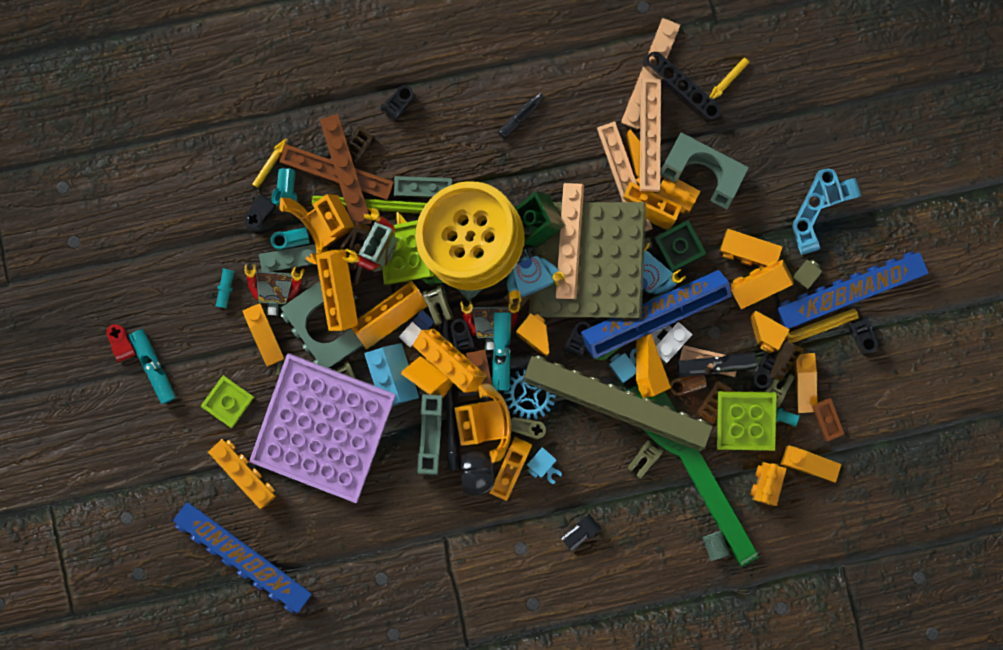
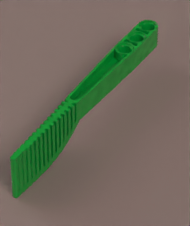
[624,384,759,567]

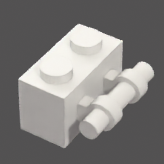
[650,322,693,365]

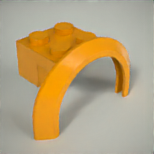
[279,194,355,264]
[454,384,511,463]

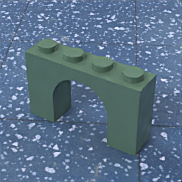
[660,133,749,209]
[280,282,363,369]
[418,395,443,475]

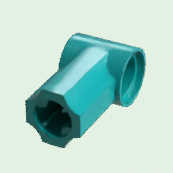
[272,168,297,206]
[271,227,310,251]

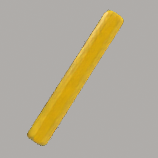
[786,308,859,344]

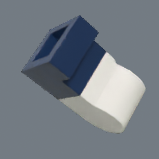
[399,310,435,348]

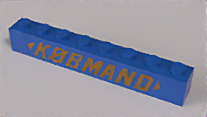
[776,251,928,329]
[581,270,732,359]
[173,502,312,614]

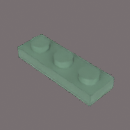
[394,176,452,198]
[259,244,316,272]

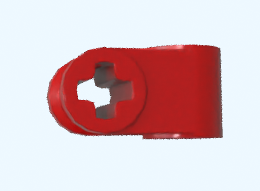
[106,324,136,363]

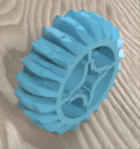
[504,369,556,420]

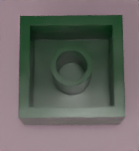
[515,191,564,248]
[653,220,707,273]

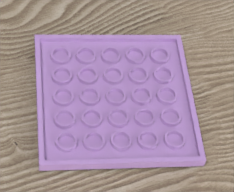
[249,353,396,503]

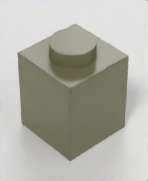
[792,259,822,291]

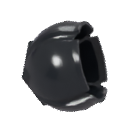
[461,451,495,495]

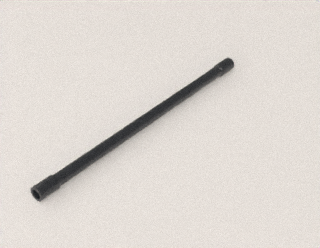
[438,283,460,471]

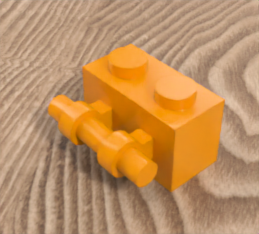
[656,178,701,214]
[750,462,787,506]

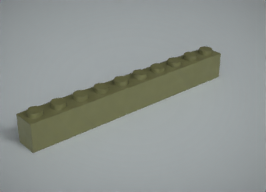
[522,356,712,451]

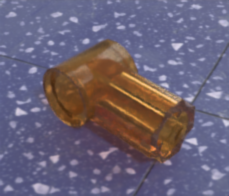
[667,375,707,397]

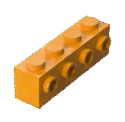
[316,250,358,331]
[351,281,427,350]
[413,329,486,392]
[208,439,276,509]

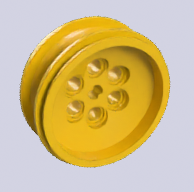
[416,181,524,290]

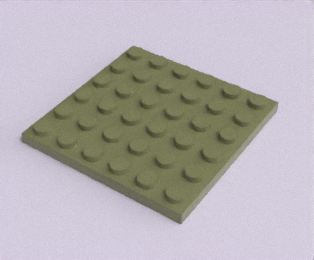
[529,202,646,319]

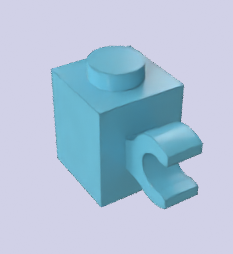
[609,348,636,384]
[527,448,562,484]

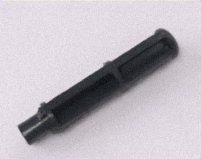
[498,93,544,139]

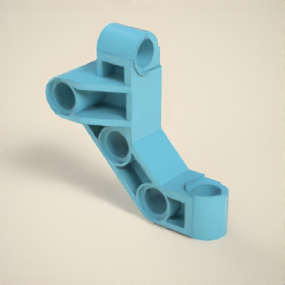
[793,168,862,255]

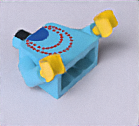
[642,242,686,295]
[507,249,566,304]

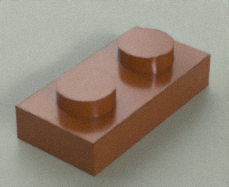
[466,350,492,391]
[812,398,844,441]

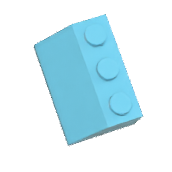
[364,343,419,407]

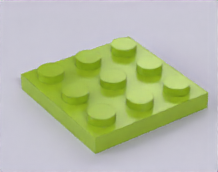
[382,220,434,285]
[717,391,776,451]

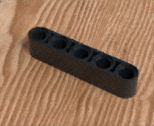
[643,51,721,121]

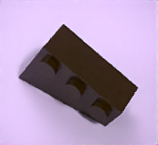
[339,223,373,287]

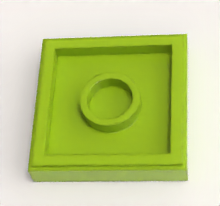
[201,375,255,429]

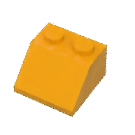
[750,311,789,354]
[516,313,549,358]
[401,356,453,398]

